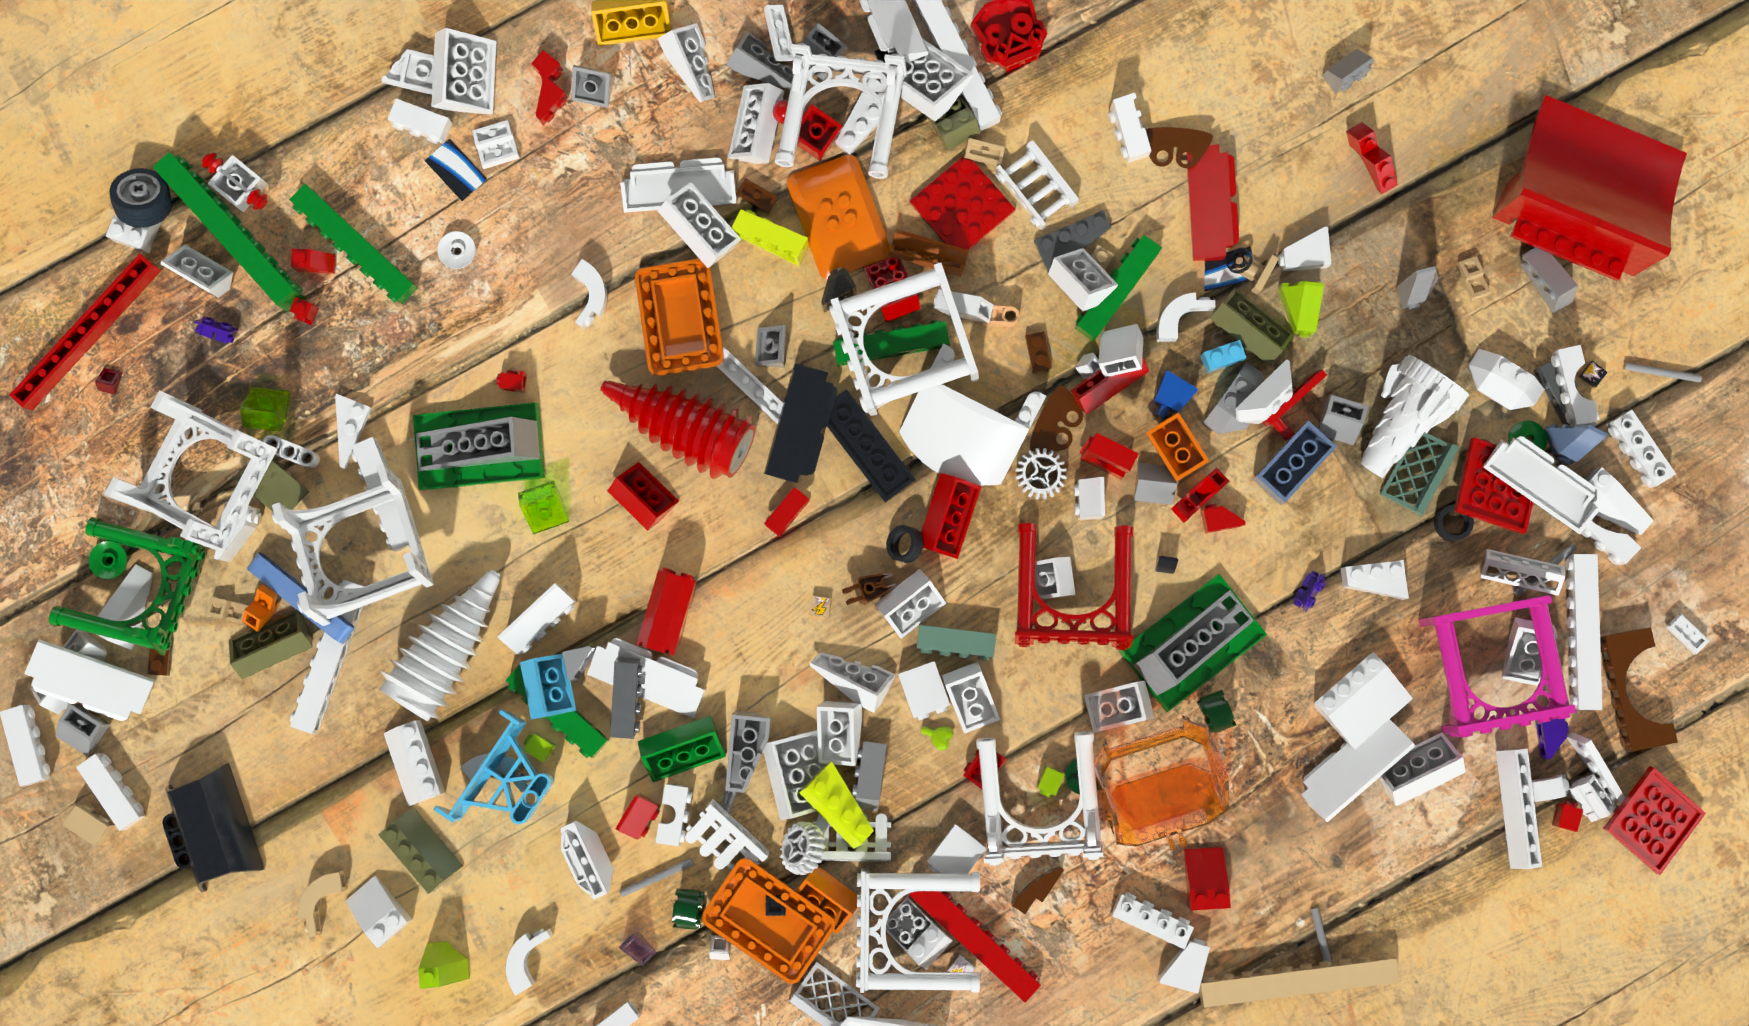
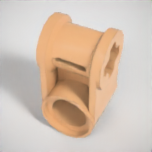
[982,305,1019,327]

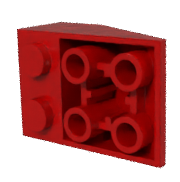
[864,257,921,322]

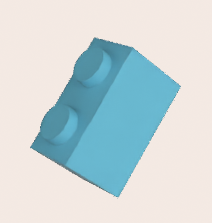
[1200,340,1246,374]

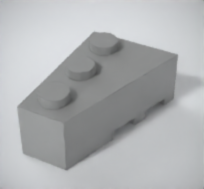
[1521,247,1578,314]
[852,741,887,811]

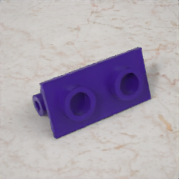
[194,317,238,344]
[1293,571,1326,612]

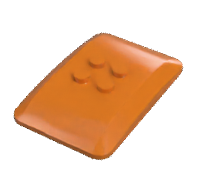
[787,155,890,280]
[635,259,724,376]
[702,858,835,984]

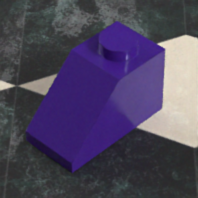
[1535,718,1569,759]

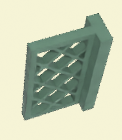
[1380,432,1460,517]

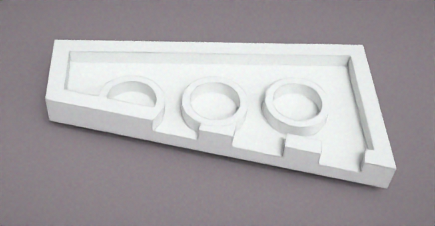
[835,78,885,155]
[1567,732,1625,806]

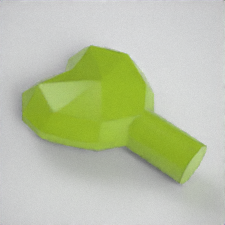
[921,726,954,751]

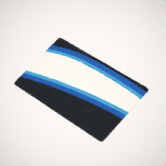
[425,139,487,201]
[1204,247,1254,292]

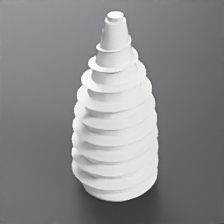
[379,569,501,721]

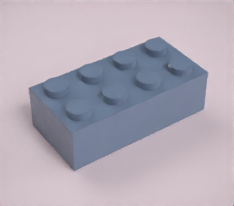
[1253,420,1337,505]

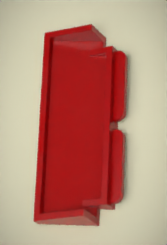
[1186,144,1239,261]

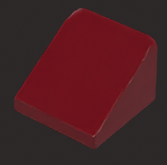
[95,368,122,395]

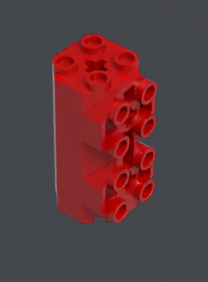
[636,567,697,656]

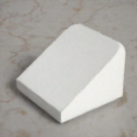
[709,935,730,960]

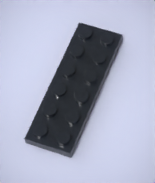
[827,389,916,503]

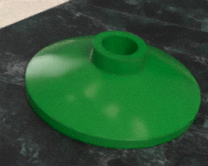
[1508,420,1547,451]
[89,541,127,579]

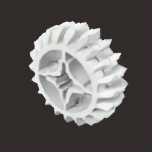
[1015,448,1067,500]
[780,821,826,875]

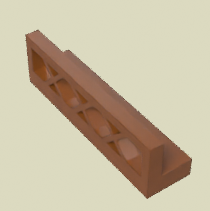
[888,229,969,277]

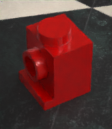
[289,297,319,325]
[497,370,527,393]

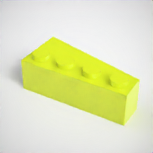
[731,210,809,266]
[799,761,874,849]

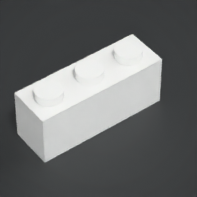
[388,99,452,144]

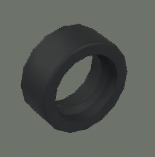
[1434,504,1474,541]
[886,525,924,563]

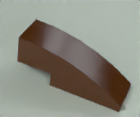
[1011,866,1064,914]

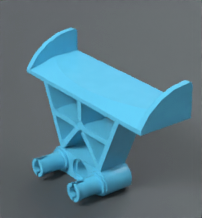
[433,709,554,824]

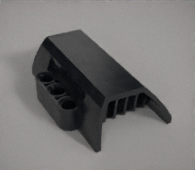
[162,763,265,893]

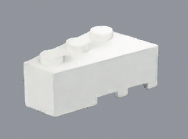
[1108,93,1151,163]
[1340,560,1409,600]

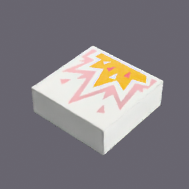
[948,954,976,972]

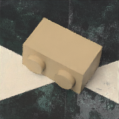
[63,804,115,846]

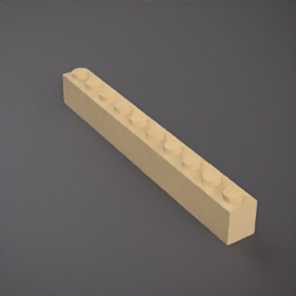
[1199,953,1400,1008]

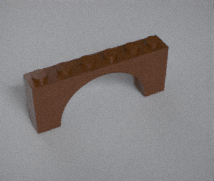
[1600,627,1678,752]

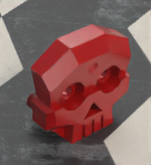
[971,0,1048,72]

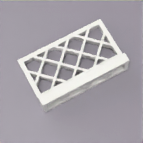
[789,962,880,1026]

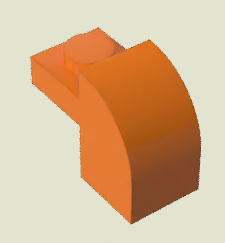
[242,584,280,632]

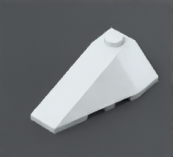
[810,652,895,713]

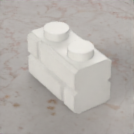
[1569,774,1616,822]

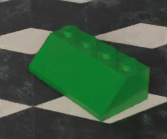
[638,715,726,782]

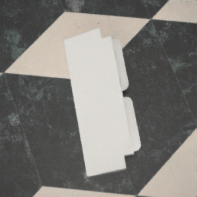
[859,0,928,63]
[620,157,737,213]
[1483,436,1600,534]
[587,638,706,719]
[24,639,155,721]
[1301,719,1415,822]

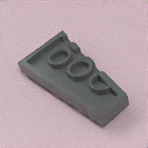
[1034,211,1111,273]

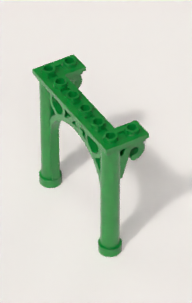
[49,517,206,656]

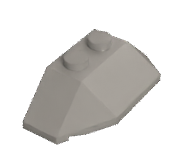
[1202,362,1264,434]

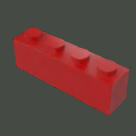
[1070,356,1149,414]

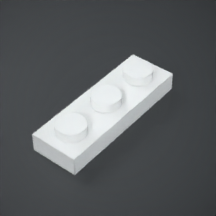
[764,5,794,62]

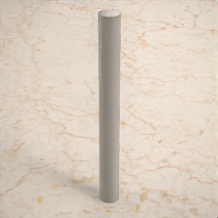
[1623,362,1702,382]
[1513,543,1577,597]
[620,858,694,897]
[1311,907,1332,964]

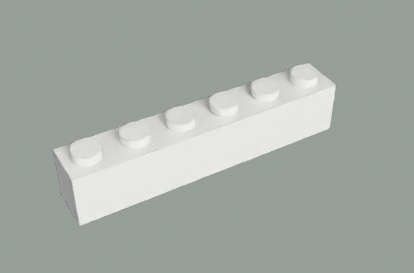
[351,437,410,553]
[1496,748,1542,869]

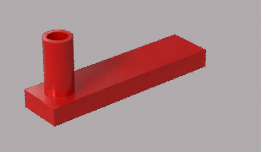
[1262,369,1327,441]

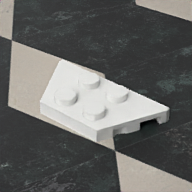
[381,49,434,95]

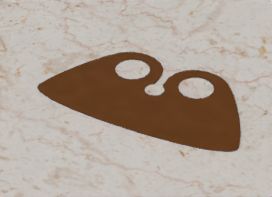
[1145,127,1213,168]
[1030,385,1083,452]

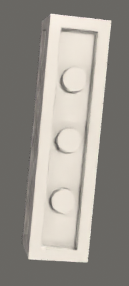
[1480,549,1565,596]

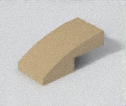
[1458,256,1491,301]
[206,596,249,625]

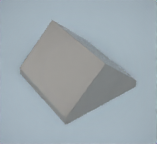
[571,65,614,108]
[755,325,787,368]
[1134,463,1177,505]
[562,646,596,682]

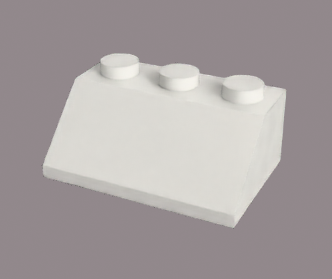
[161,245,233,298]
[1048,248,1118,311]
[874,569,946,639]

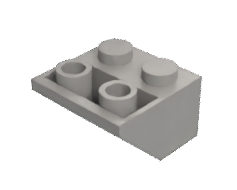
[803,23,847,81]
[1322,49,1375,94]
[1318,395,1368,445]
[56,704,111,757]

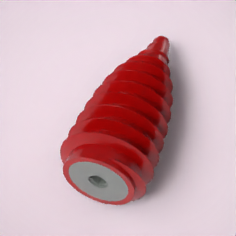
[600,380,755,479]

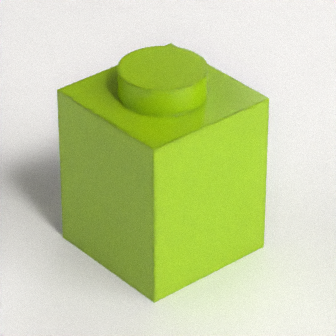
[523,733,556,762]
[1037,766,1065,798]

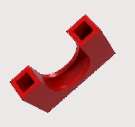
[1079,432,1139,480]

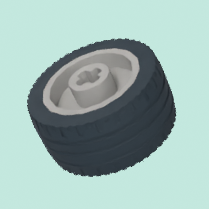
[109,168,172,228]

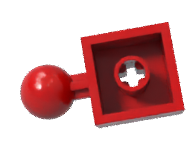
[773,99,843,161]

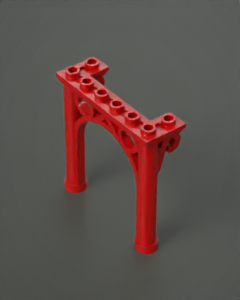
[1015,523,1134,650]

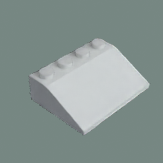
[431,28,496,115]
[880,39,974,121]
[1314,652,1413,750]
[763,730,827,820]

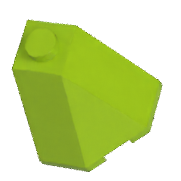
[1278,281,1324,338]
[418,941,470,989]

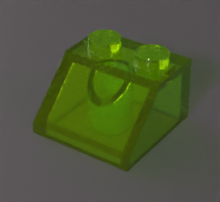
[240,386,290,431]
[518,480,569,535]

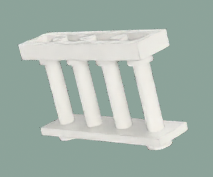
[996,140,1079,230]

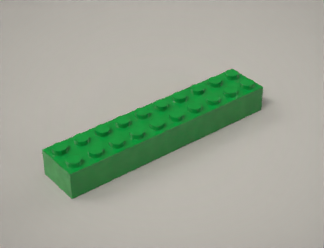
[152,152,305,312]

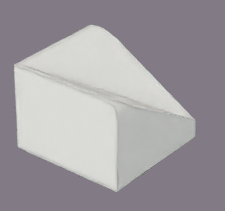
[1075,353,1101,380]

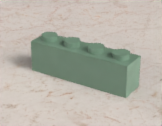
[917,625,996,661]

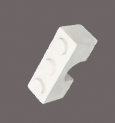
[655,784,692,846]

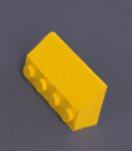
[591,0,672,46]

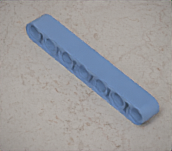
[247,552,355,644]

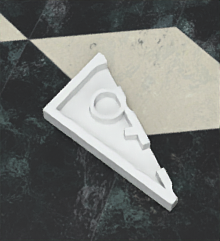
[335,394,372,469]

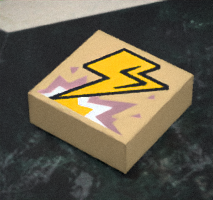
[809,596,831,618]

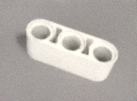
[263,435,320,468]

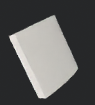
[472,120,519,169]

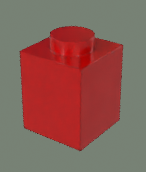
[1552,801,1583,832]

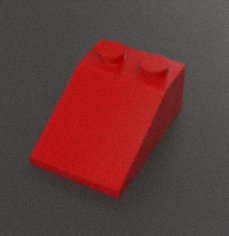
[1184,847,1231,911]

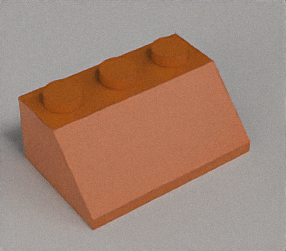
[1146,412,1209,482]
[796,866,857,934]

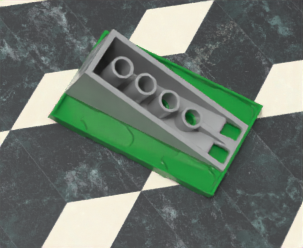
[413,402,545,491]
[1119,574,1267,713]

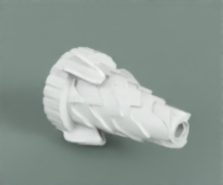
[1361,355,1469,479]

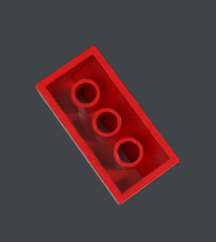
[921,473,982,559]

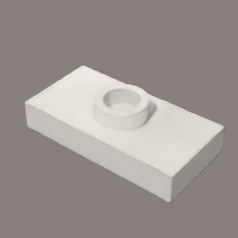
[1666,613,1710,654]

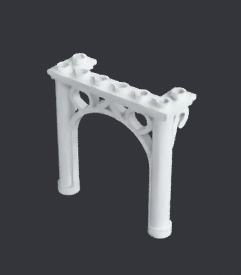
[775,43,908,179]
[976,731,1104,865]
[856,868,980,993]

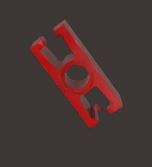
[764,487,810,537]

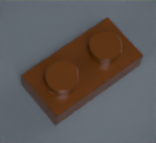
[736,178,778,214]
[1025,331,1052,373]
[147,637,173,676]

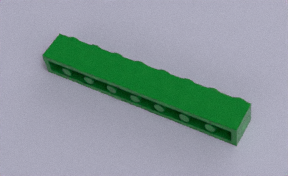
[289,183,417,304]

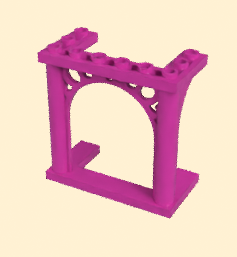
[1418,595,1576,738]

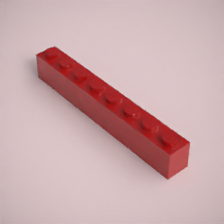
[909,891,1041,1003]

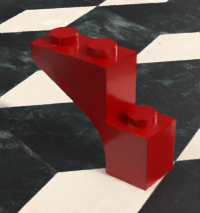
[531,50,568,126]
[1346,122,1398,194]

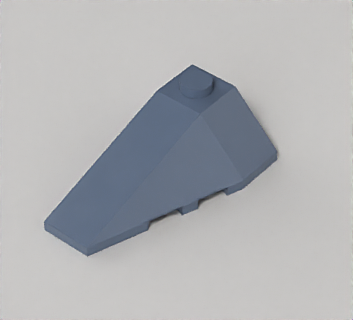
[1544,424,1607,465]

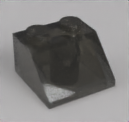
[821,267,857,313]

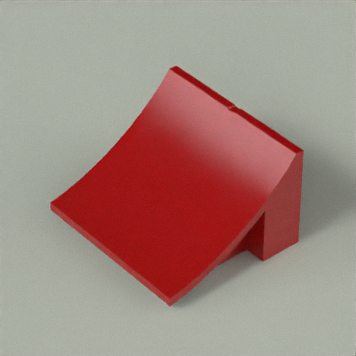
[1492,95,1687,281]

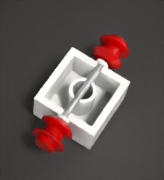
[202,153,268,213]

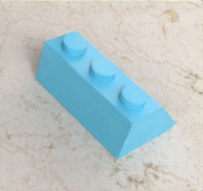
[520,654,576,720]

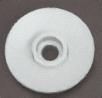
[437,231,476,269]

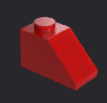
[291,248,336,274]
[1200,504,1246,534]

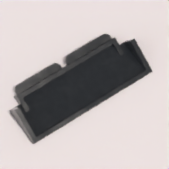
[764,364,837,483]

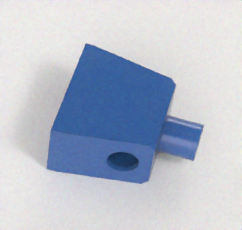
[1153,370,1198,420]

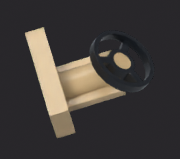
[1226,248,1279,295]

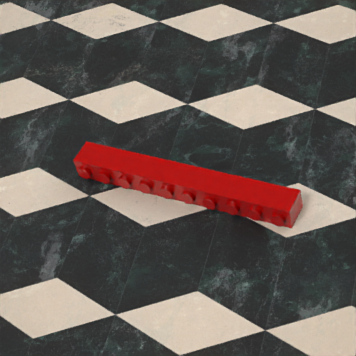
[9,253,162,411]

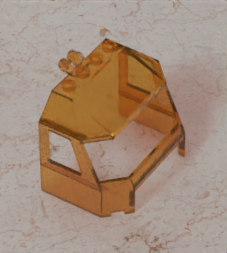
[1094,715,1229,851]

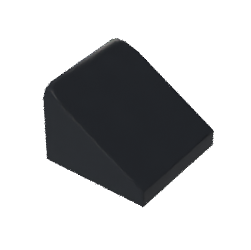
[1155,556,1178,574]

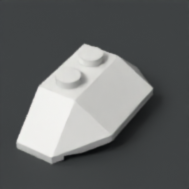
[1468,349,1545,410]
[1235,359,1293,424]
[561,821,613,899]

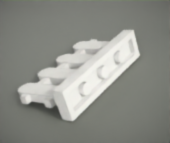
[685,799,770,872]
[813,813,891,862]

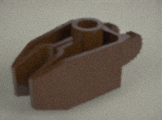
[842,573,897,605]

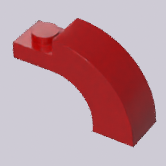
[1171,467,1230,523]

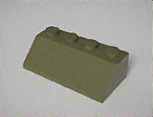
[1210,288,1294,366]
[229,609,313,679]
[378,807,463,894]

